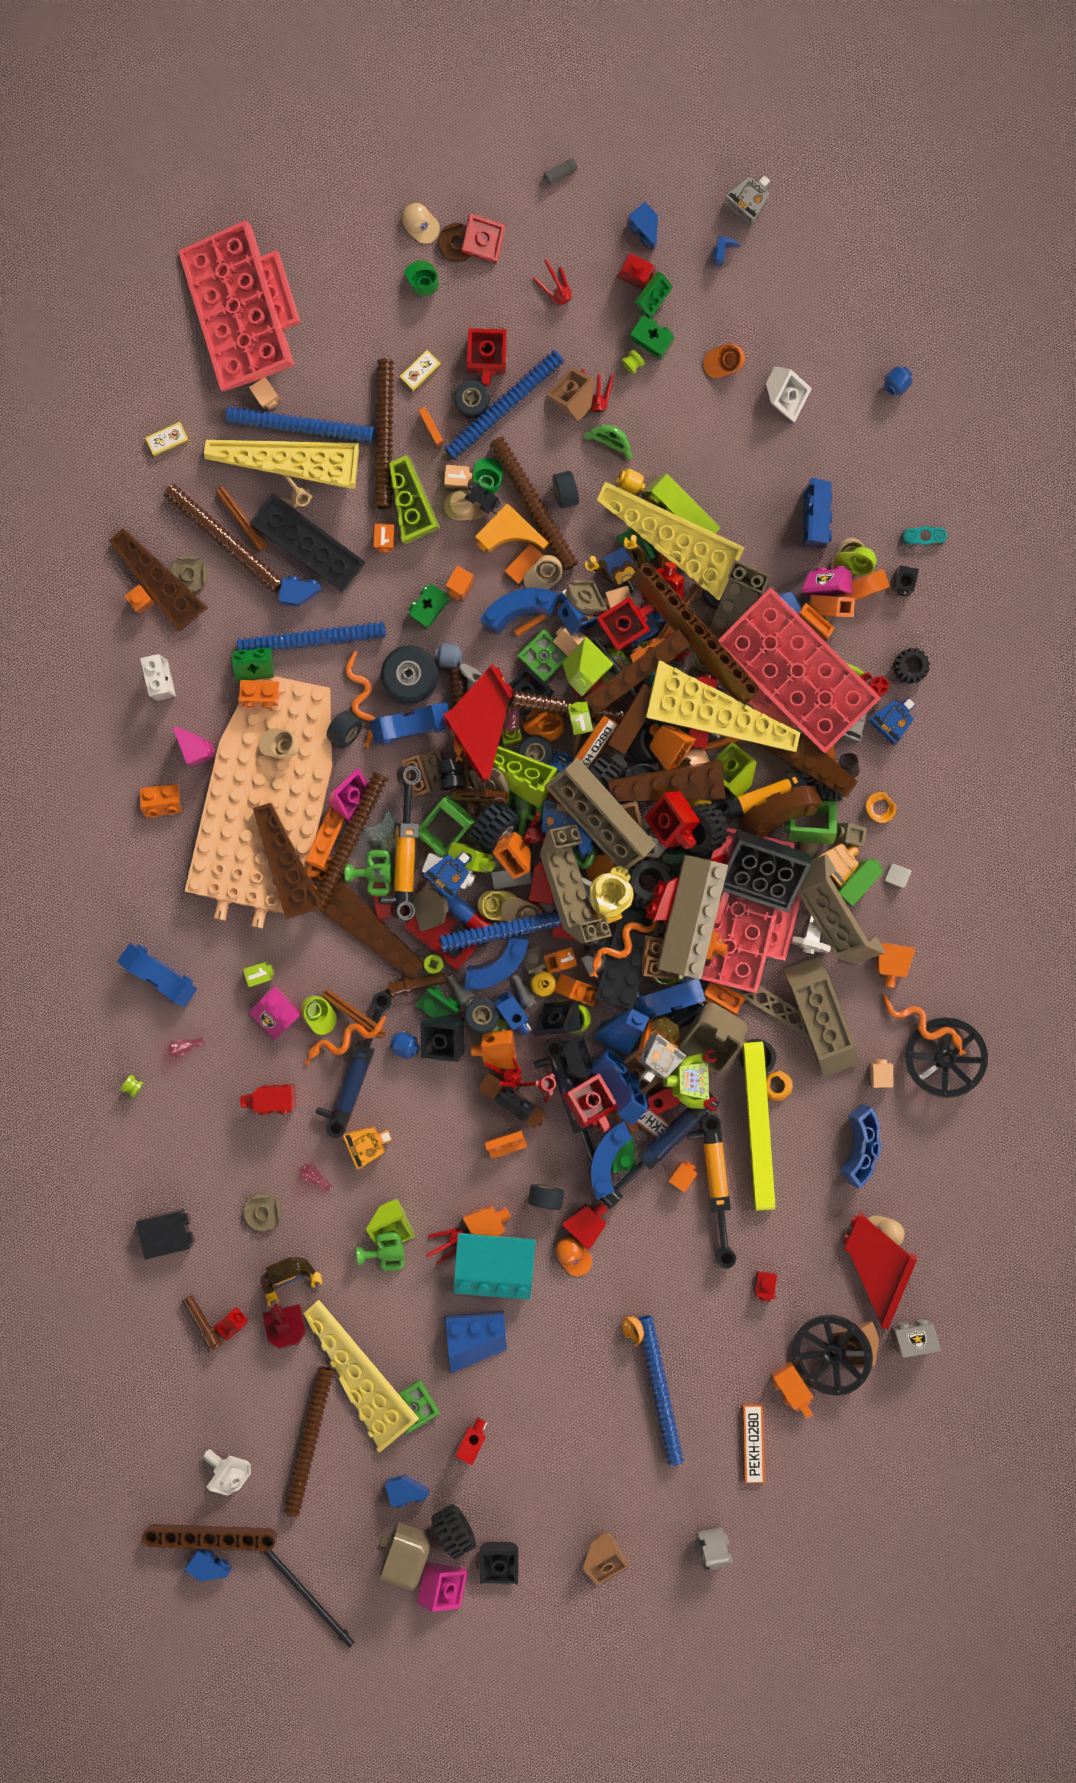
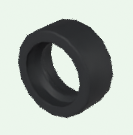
[630,727,659,765]
[739,1039,776,1074]

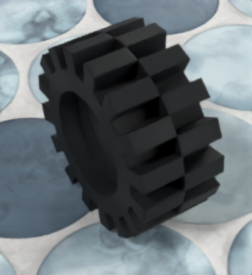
[893,648,930,684]
[808,783,843,801]

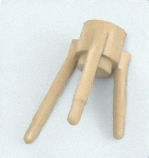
[279,475,312,508]

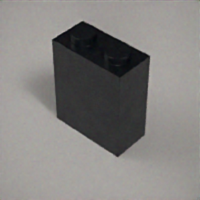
[136,1209,195,1260]

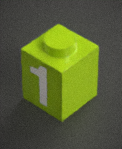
[568,701,593,735]
[243,962,275,987]

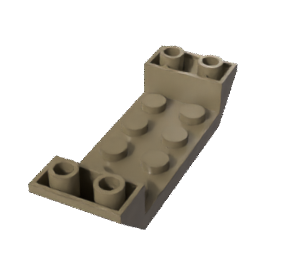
[691,559,771,676]
[540,824,612,944]
[798,854,885,964]
[782,956,859,1077]

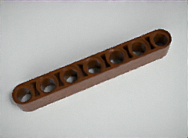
[142,1524,278,1551]

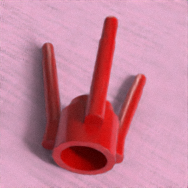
[533,259,573,306]
[581,369,614,412]
[523,813,545,845]
[485,1057,522,1089]
[518,1071,556,1103]
[426,1228,465,1265]

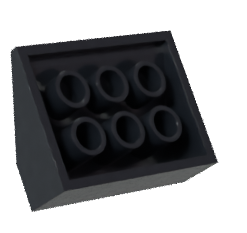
[722,829,811,913]

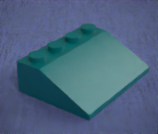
[453,1233,536,1300]

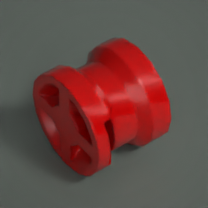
[868,676,889,696]

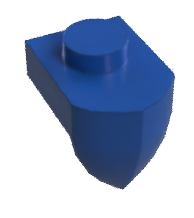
[712,236,740,266]

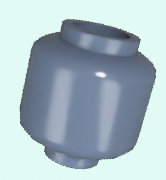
[434,643,463,669]

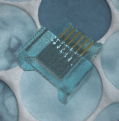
[363,811,399,852]

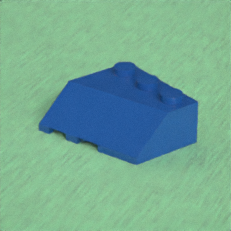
[803,478,832,547]
[446,1311,507,1373]

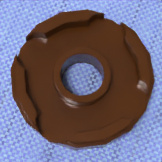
[438,223,471,262]

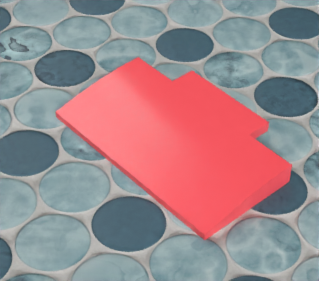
[178,221,301,392]
[718,587,881,753]
[701,828,801,993]

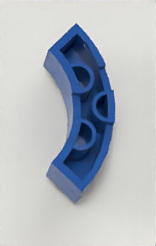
[480,588,560,635]
[370,702,449,746]
[465,934,529,990]
[117,943,198,1007]
[627,977,706,1018]
[591,1046,647,1125]
[840,1104,882,1189]
[591,1120,632,1200]

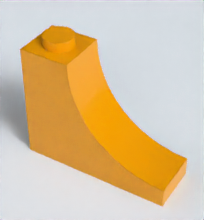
[475,504,549,553]

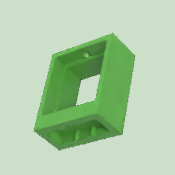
[418,795,476,858]
[784,801,837,844]
[837,858,884,906]

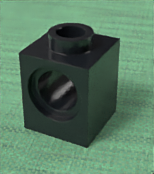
[892,565,919,596]

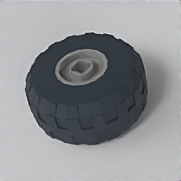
[381,645,438,704]

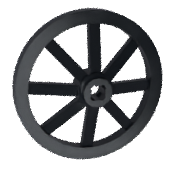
[906,1018,988,1098]
[792,1315,873,1395]

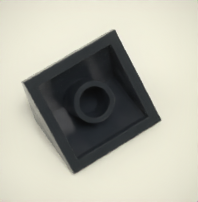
[533,1000,582,1036]

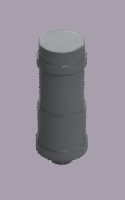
[542,158,578,185]

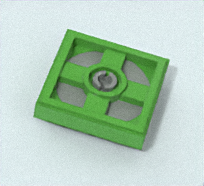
[517,629,568,682]
[398,1379,440,1434]

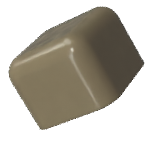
[680,1003,748,1073]
[379,1522,431,1591]

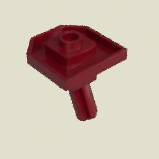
[263,1304,306,1349]

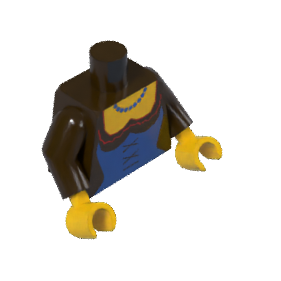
[585,535,646,591]
[260,1257,322,1306]

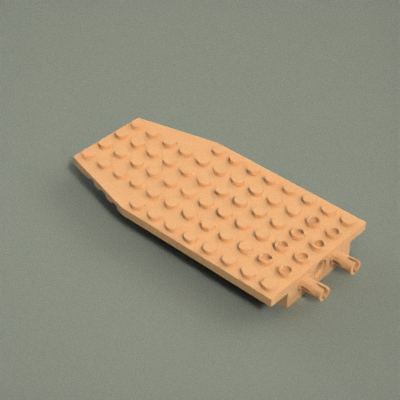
[185,676,332,929]

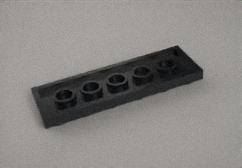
[250,493,365,593]
[594,901,656,1010]

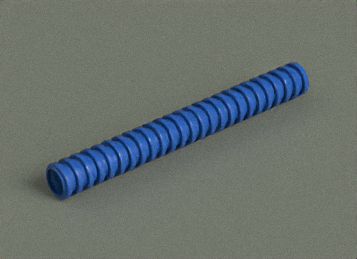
[444,350,564,460]
[225,406,374,443]
[237,621,386,651]
[440,910,562,952]
[638,1315,684,1466]

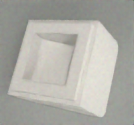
[884,863,911,888]

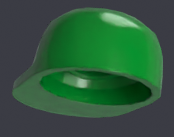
[405,260,439,296]
[472,458,503,496]

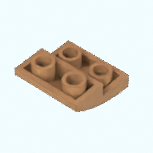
[401,749,444,797]
[642,935,680,981]

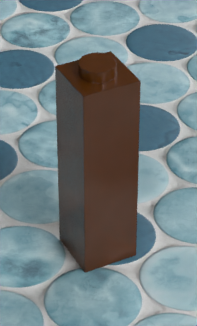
[606,683,653,755]
[478,1072,546,1128]

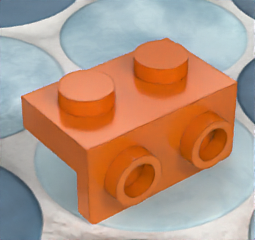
[140,783,182,818]
[703,982,745,1016]

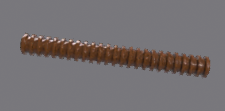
[375,358,394,509]
[489,437,579,571]
[163,483,282,593]
[449,668,480,817]
[511,691,654,729]
[317,772,388,912]
[283,1366,334,1516]

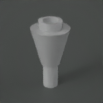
[447,974,476,1008]
[512,974,538,1009]

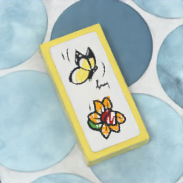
[400,350,441,392]
[146,422,189,456]

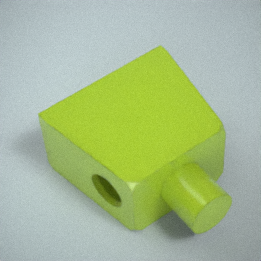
[448,842,495,873]

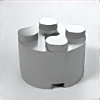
[696,1527,733,1572]

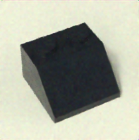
[421,1015,464,1062]

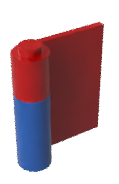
[404,887,493,971]

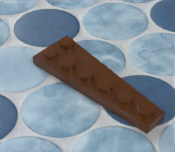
[109,528,208,631]
[755,728,858,798]
[607,760,725,801]
[253,802,324,919]
[320,881,424,979]

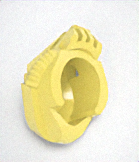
[590,866,633,918]

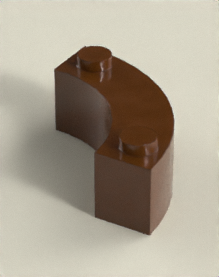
[739,786,822,838]

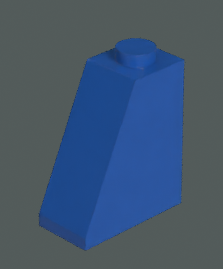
[594,1009,649,1055]

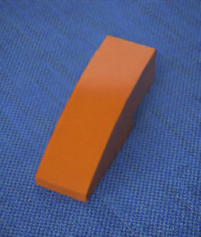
[838,569,890,602]

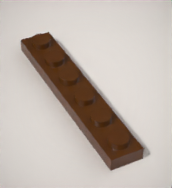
[584,629,690,714]

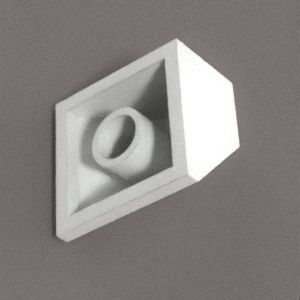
[766,366,812,422]

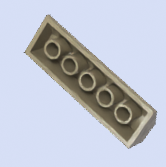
[545,757,656,869]
[657,855,728,979]

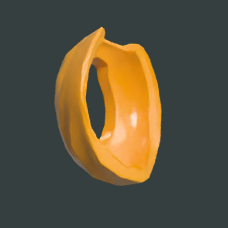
[866,792,897,823]
[766,1071,793,1101]
[622,1316,644,1347]

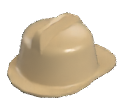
[444,490,487,521]

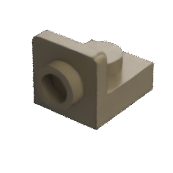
[835,823,867,847]
[523,946,546,976]

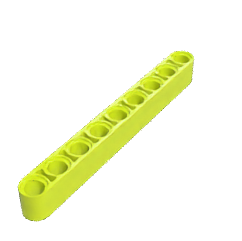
[743,1041,775,1211]

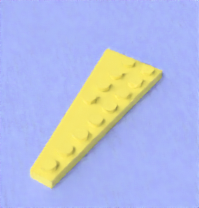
[204,440,359,489]
[597,482,745,600]
[645,661,800,752]
[303,1300,419,1453]

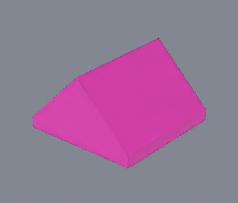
[327,768,368,822]

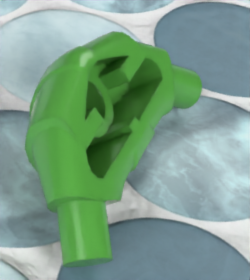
[584,424,633,459]

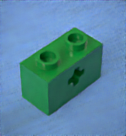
[629,315,675,360]
[408,583,450,630]
[232,648,275,682]

